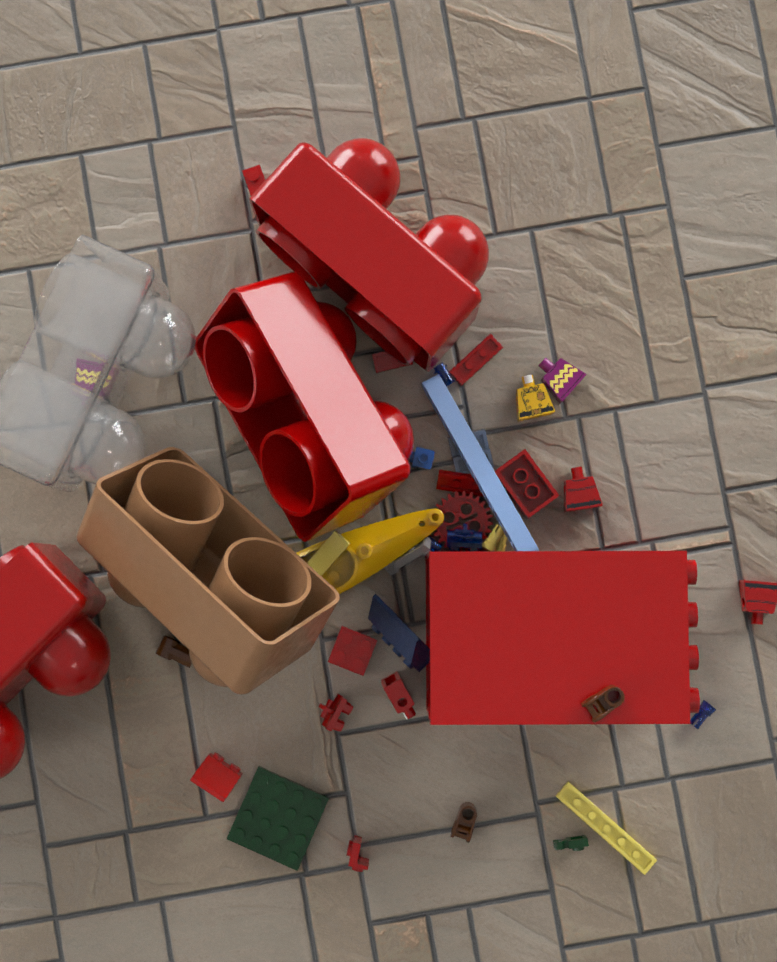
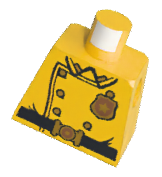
[516,375,555,422]

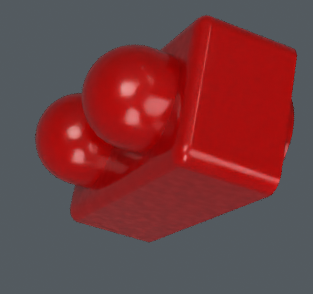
[249,138,489,372]
[194,272,414,542]
[0,542,111,779]

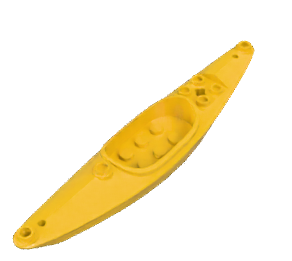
[296,508,444,594]

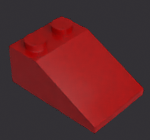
[190,752,243,802]

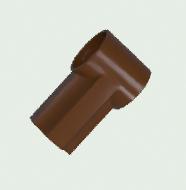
[155,635,192,668]

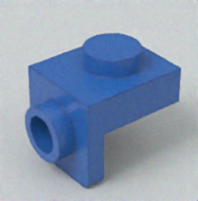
[409,447,435,470]

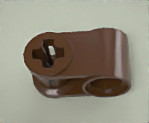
[581,685,624,723]
[450,802,477,843]

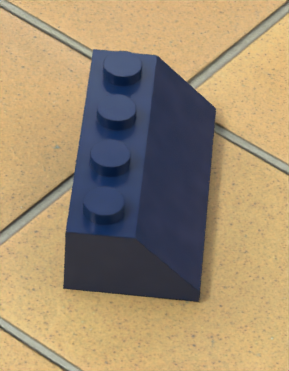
[368,594,430,672]

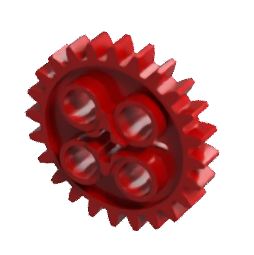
[434,490,493,552]

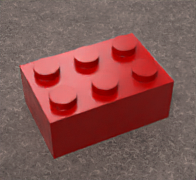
[495,449,560,519]

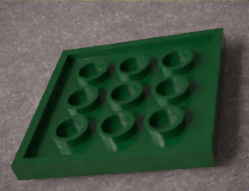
[227,766,330,871]

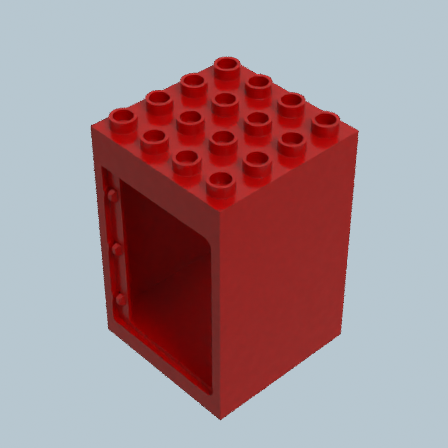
[425,551,700,725]

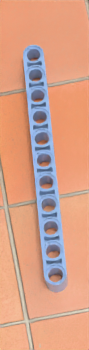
[421,374,539,551]

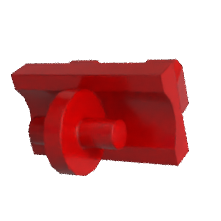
[319,693,354,732]

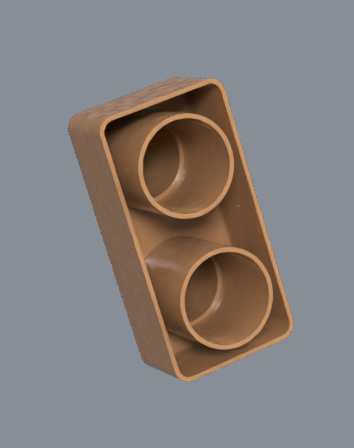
[77,447,340,695]

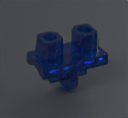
[447,524,482,552]

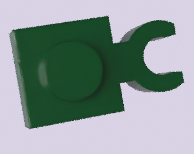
[553,835,589,851]

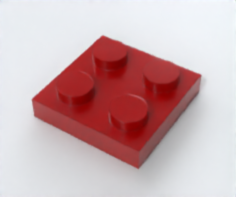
[328,626,377,676]

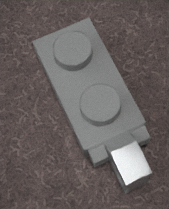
[384,537,431,575]

